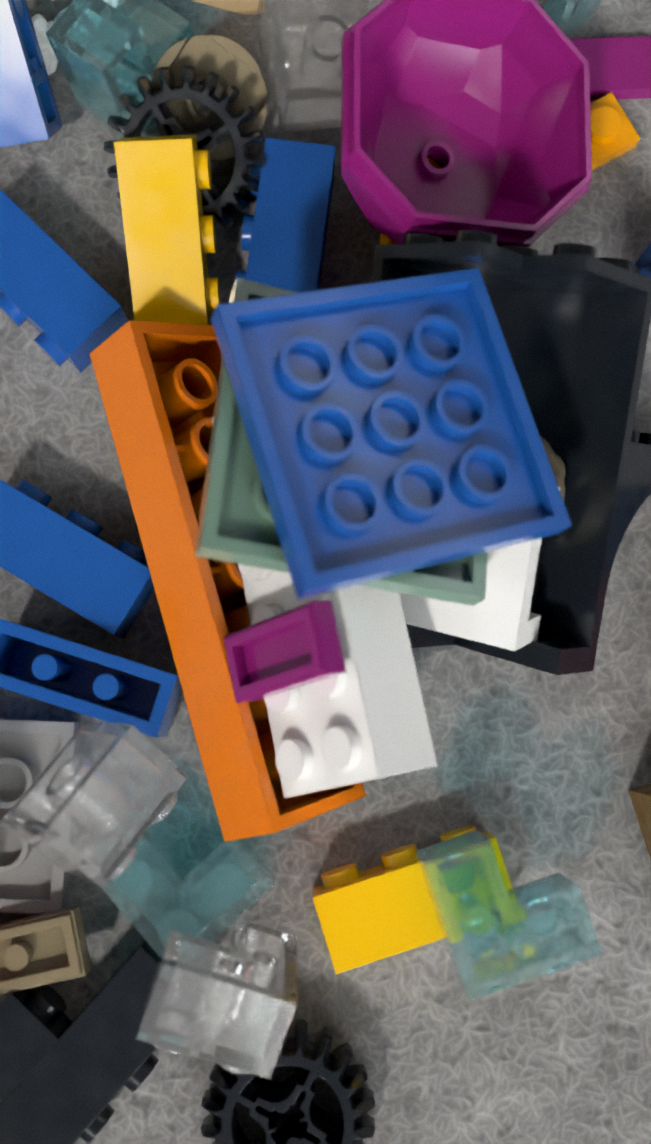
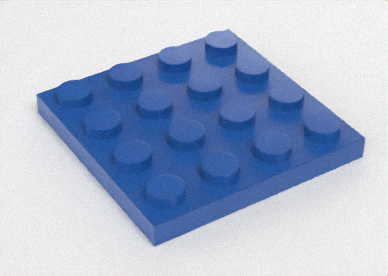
[211,268,572,599]

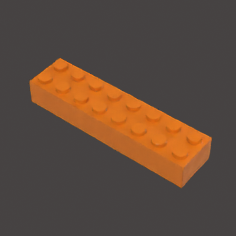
[90,320,366,842]

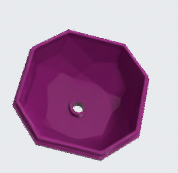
[341,0,592,247]

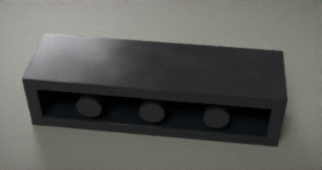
[0,934,204,1144]

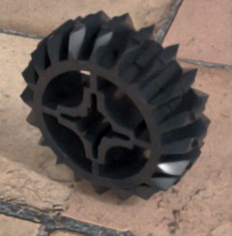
[104,65,266,228]
[201,1019,375,1144]

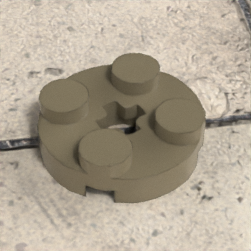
[151,35,268,161]

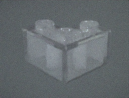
[136,918,298,1079]

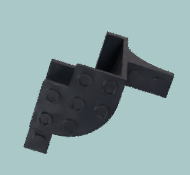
[371,230,651,675]

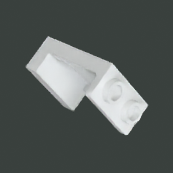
[399,486,561,651]

